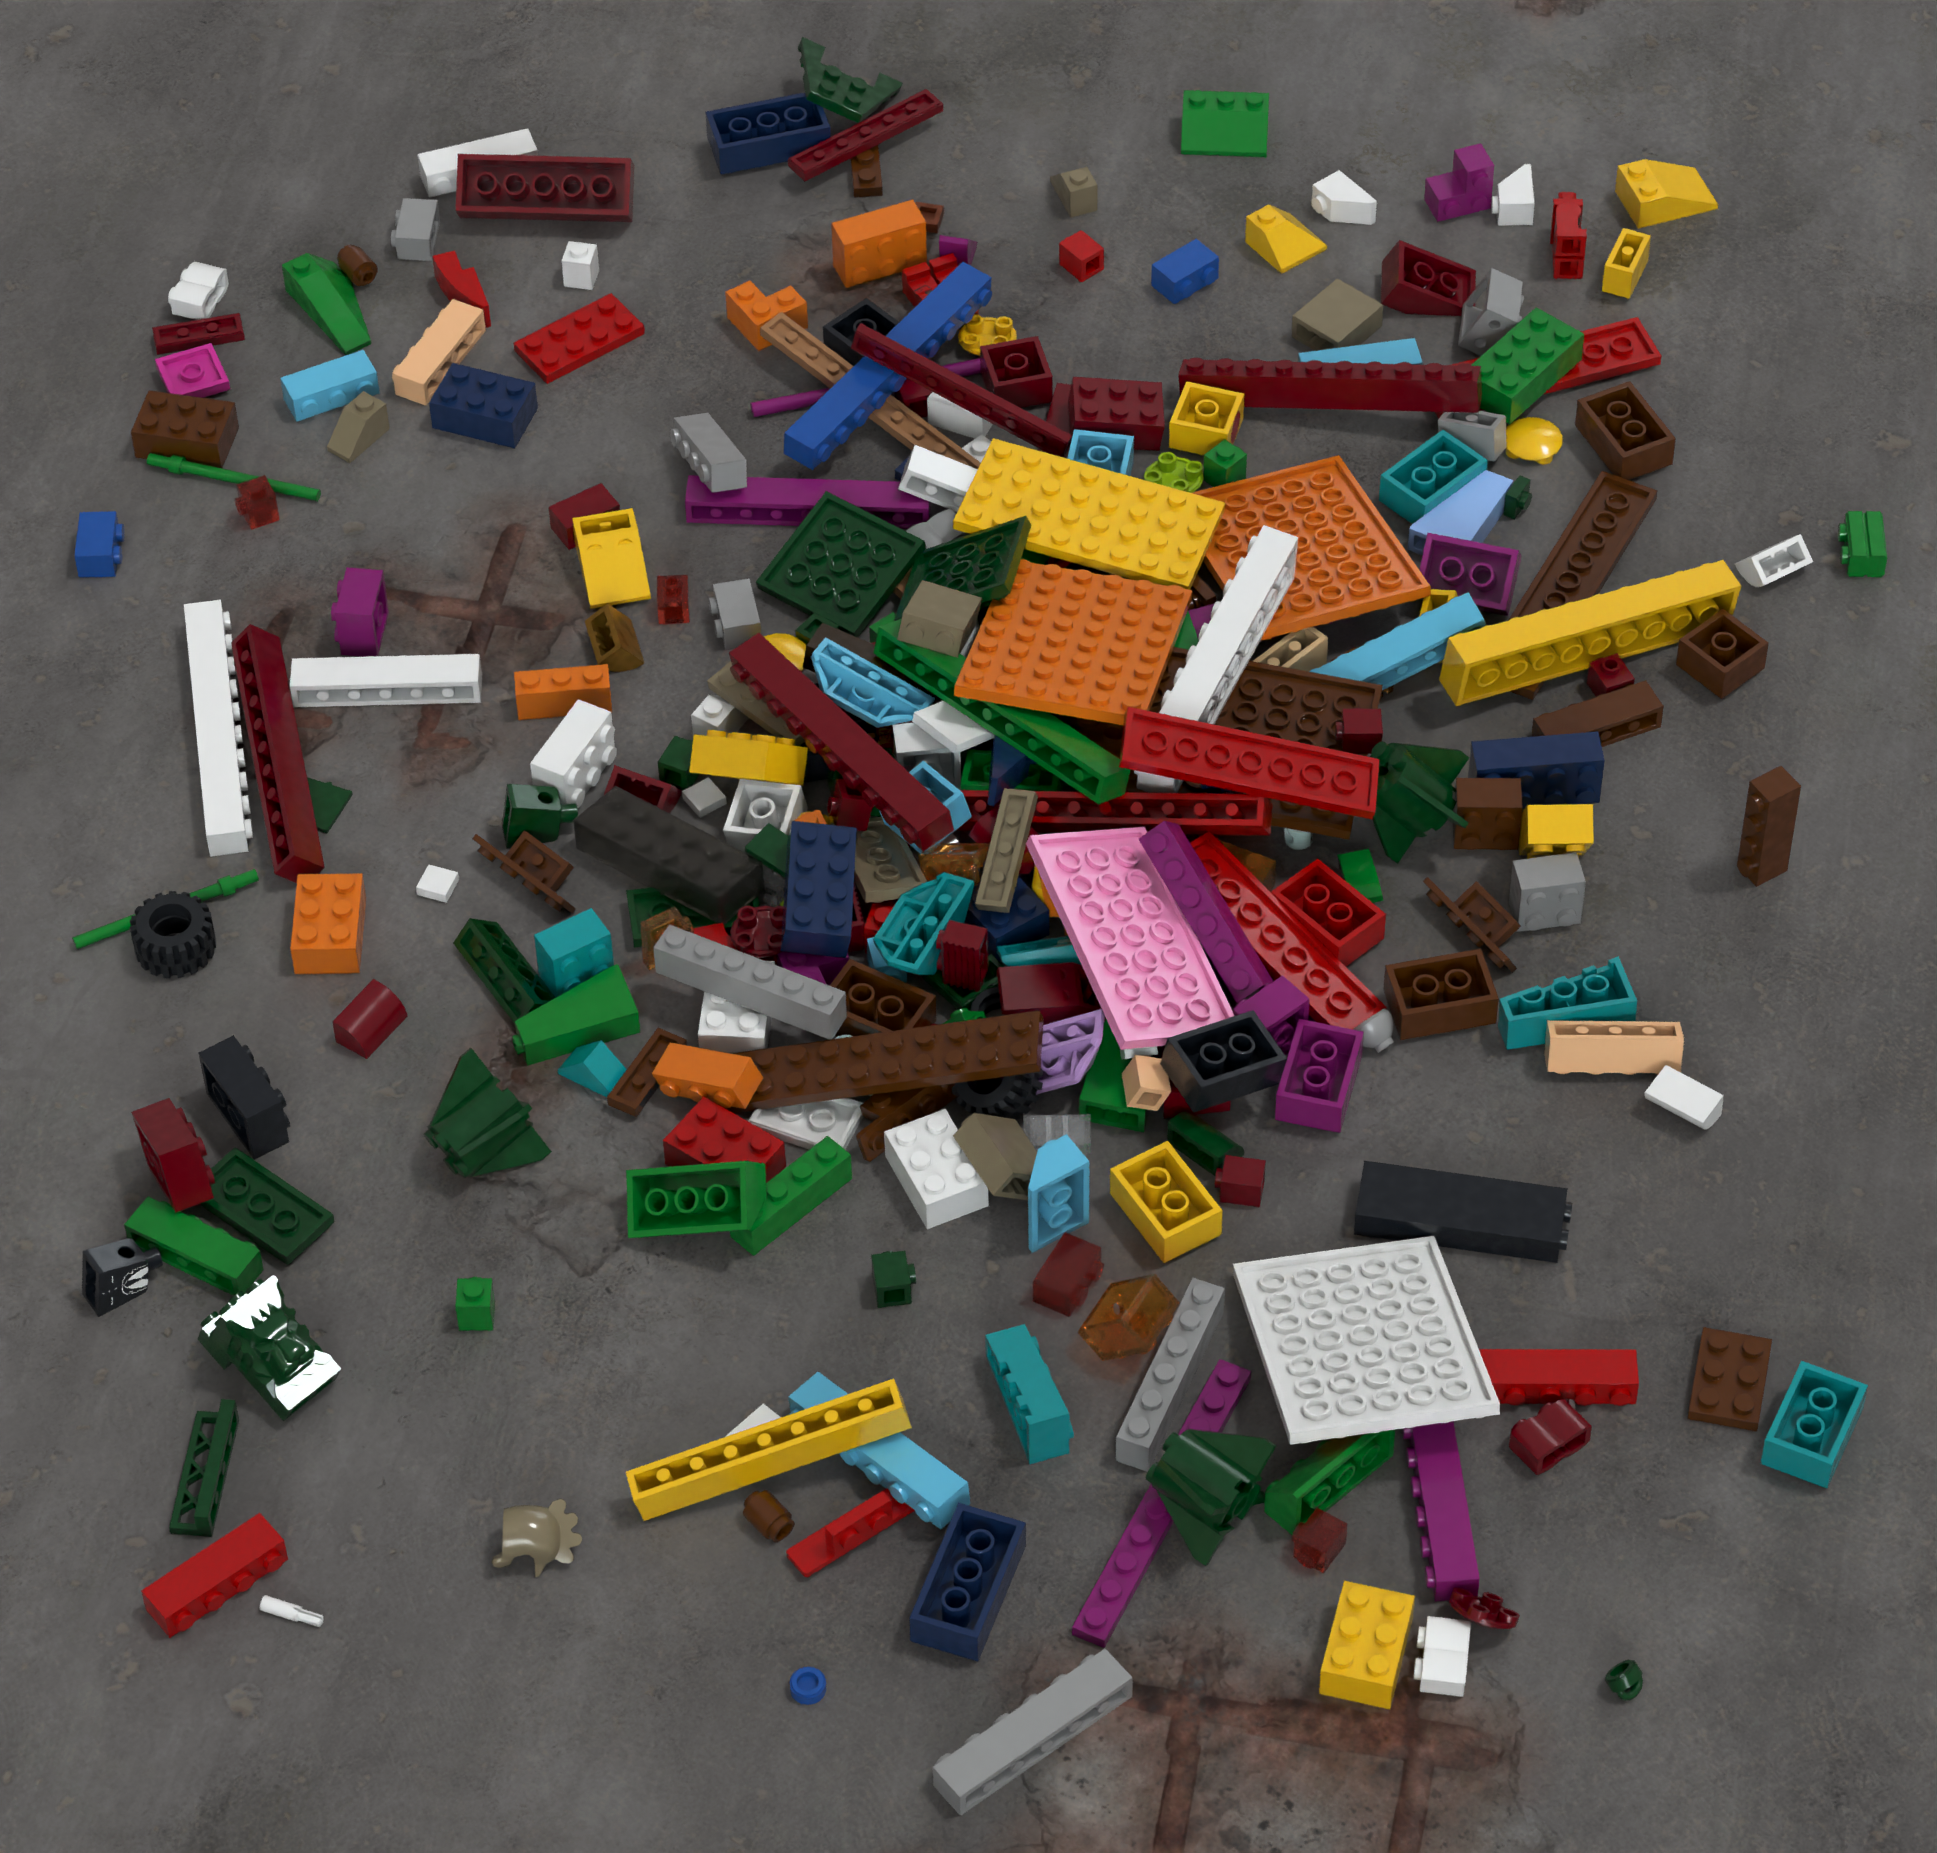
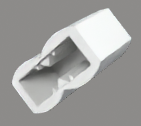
[168,261,229,320]
[1414,1616,1471,1697]

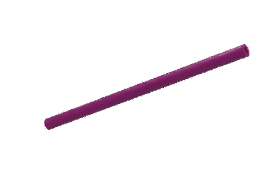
[750,358,981,417]

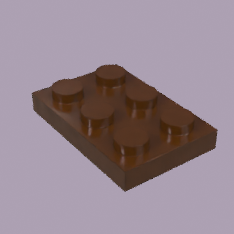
[1687,1327,1772,1431]

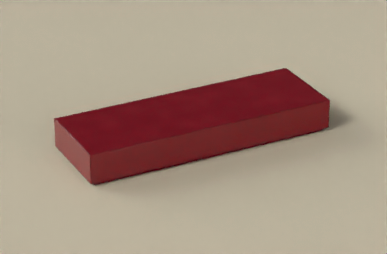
[152,313,245,355]

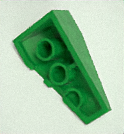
[282,253,371,356]

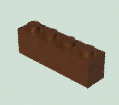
[1531,680,1664,747]
[1737,766,1801,887]

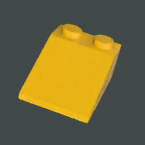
[1615,159,1718,229]

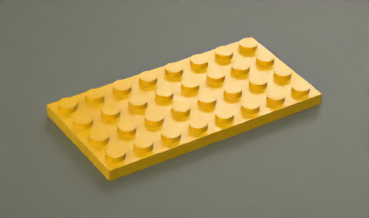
[953,438,1225,590]

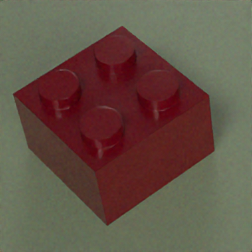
[980,336,1053,408]

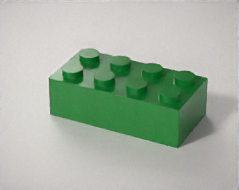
[1472,307,1584,424]

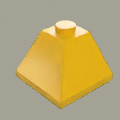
[1245,204,1327,274]

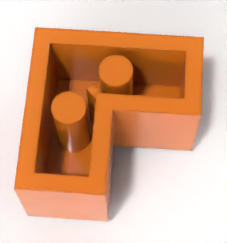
[725,280,808,351]

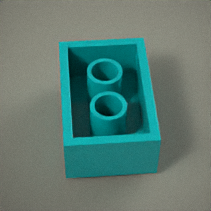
[1379,430,1488,524]
[1760,1360,1868,1489]

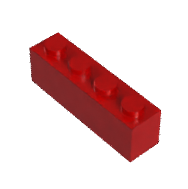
[141,1513,288,1638]

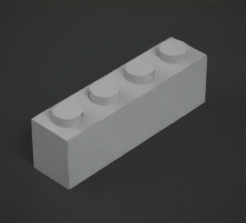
[670,413,747,492]

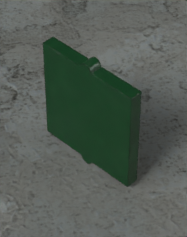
[307,777,353,833]

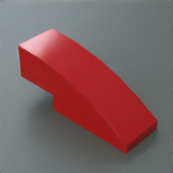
[432,251,491,328]

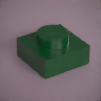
[1504,475,1532,520]
[795,612,839,645]

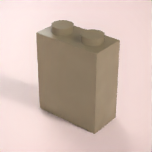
[1292,278,1383,351]
[897,580,982,658]
[953,1113,1037,1201]

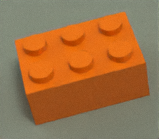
[831,200,927,288]
[290,873,366,974]

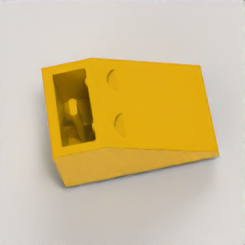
[572,508,651,609]

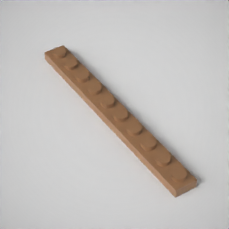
[760,312,981,469]

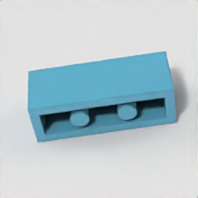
[280,350,380,422]

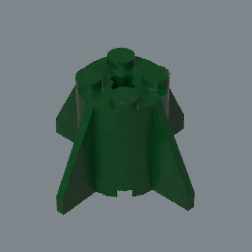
[1370,741,1469,864]
[423,1048,552,1178]
[1146,1429,1276,1566]

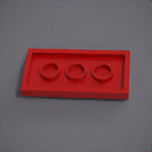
[513,293,645,384]

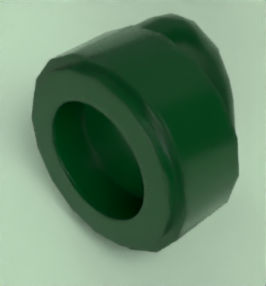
[1605,1660,1643,1701]

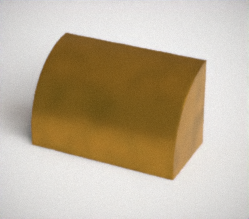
[585,603,645,672]

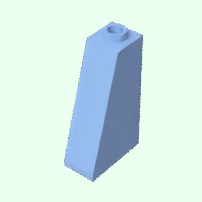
[1408,470,1513,555]

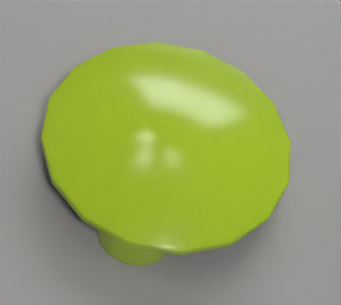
[1143,452,1204,493]

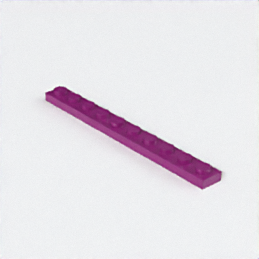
[1072,1359,1251,1648]

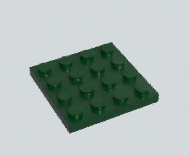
[756,491,927,638]
[894,516,1032,621]

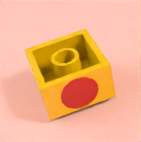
[1169,381,1244,455]

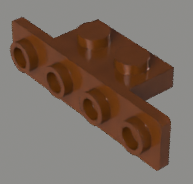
[472,830,576,914]
[1423,877,1521,973]
[856,1083,957,1162]

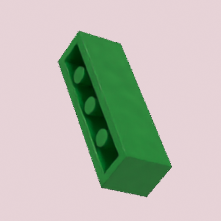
[730,1136,852,1256]
[124,1196,264,1296]

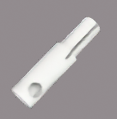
[260,1595,324,1627]

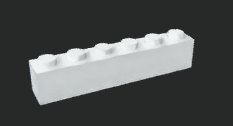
[290,654,482,707]

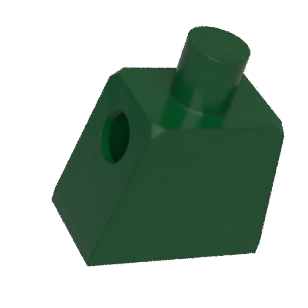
[502,784,578,849]

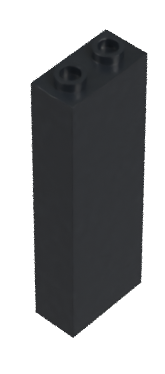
[1354,1161,1573,1263]

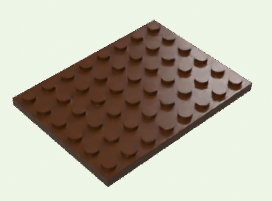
[1126,647,1383,840]

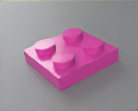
[155,343,231,398]

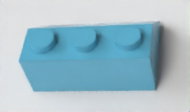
[1028,1134,1090,1253]

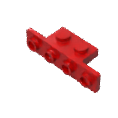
[786,1488,915,1578]

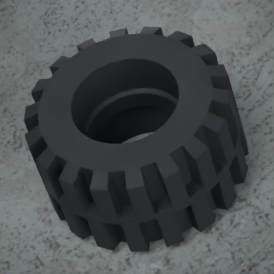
[130,891,216,978]
[951,1069,1043,1121]

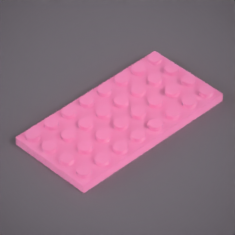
[1026,827,1235,1050]

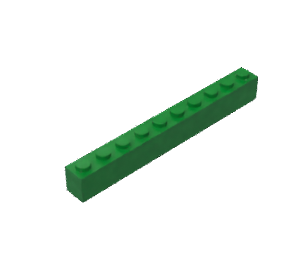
[873,619,1131,804]

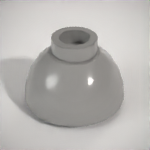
[1353,1009,1394,1053]

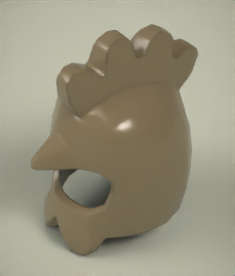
[491,1498,582,1578]

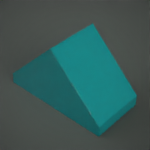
[558,1040,627,1097]

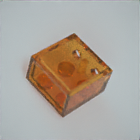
[1078,1274,1180,1361]

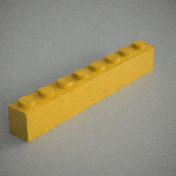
[626,1378,912,1521]

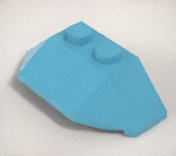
[811,637,935,728]

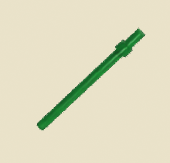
[147,453,321,501]
[72,869,259,949]

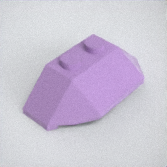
[1000,1009,1105,1094]

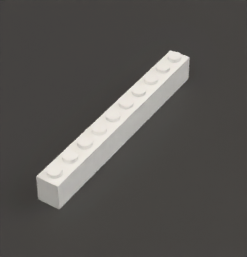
[184,600,253,857]

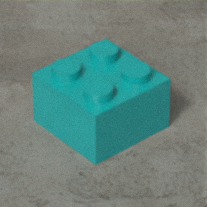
[534,908,614,998]

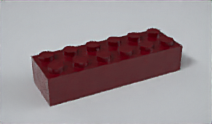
[456,154,635,222]

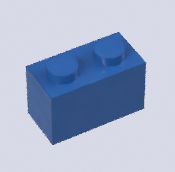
[1151,239,1219,304]
[74,511,125,578]

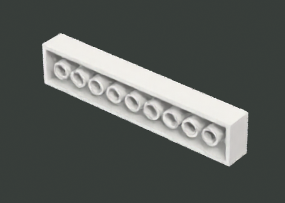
[1134,525,1299,793]

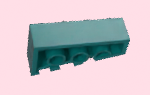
[1498,956,1637,1050]
[985,1324,1074,1464]

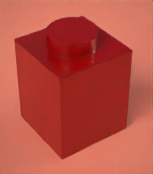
[1059,230,1104,283]

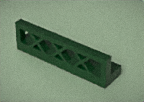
[453,918,555,1024]
[169,1399,239,1537]

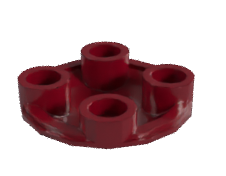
[730,906,783,958]
[1449,1587,1520,1629]

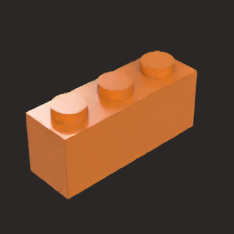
[514,664,612,720]
[652,1042,763,1109]

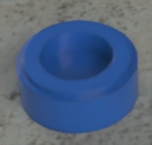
[790,1667,826,1705]

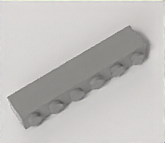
[653,924,847,1040]
[1116,1278,1225,1472]
[933,1649,1133,1816]

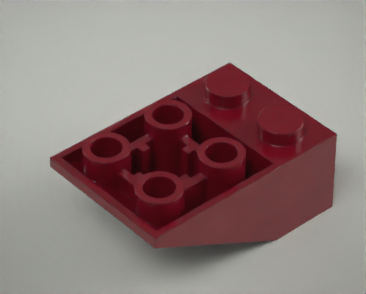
[997,962,1106,1025]

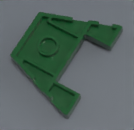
[798,37,903,123]

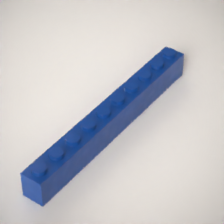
[784,262,992,470]

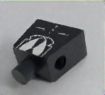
[82,1238,163,1317]

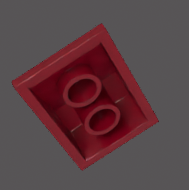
[1381,240,1476,316]

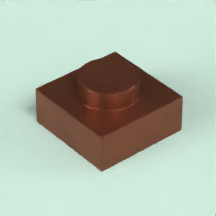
[915,202,944,234]

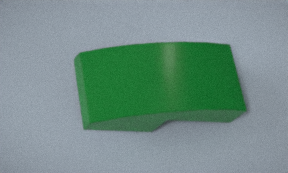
[1337,849,1383,904]

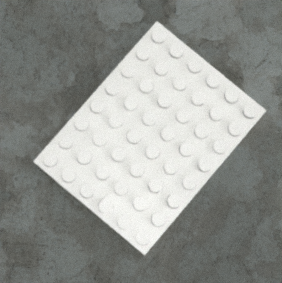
[1233,1236,1500,1444]

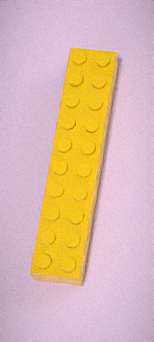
[1439,560,1741,706]

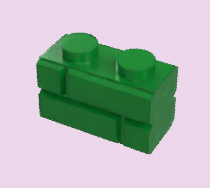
[1838,511,1887,577]

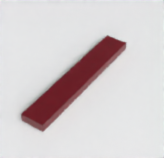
[788,89,943,181]

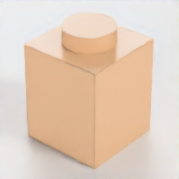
[1122,1055,1171,1111]

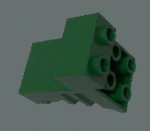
[197,1275,341,1421]

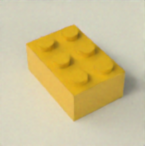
[689,730,808,786]
[1519,804,1594,859]
[1110,1141,1223,1263]
[1319,1580,1415,1709]

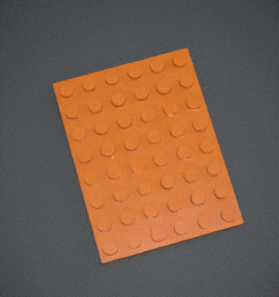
[1192,455,1431,640]
[954,559,1192,726]

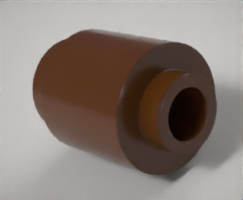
[337,245,378,286]
[743,1490,795,1543]

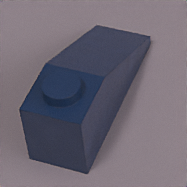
[987,735,1036,806]

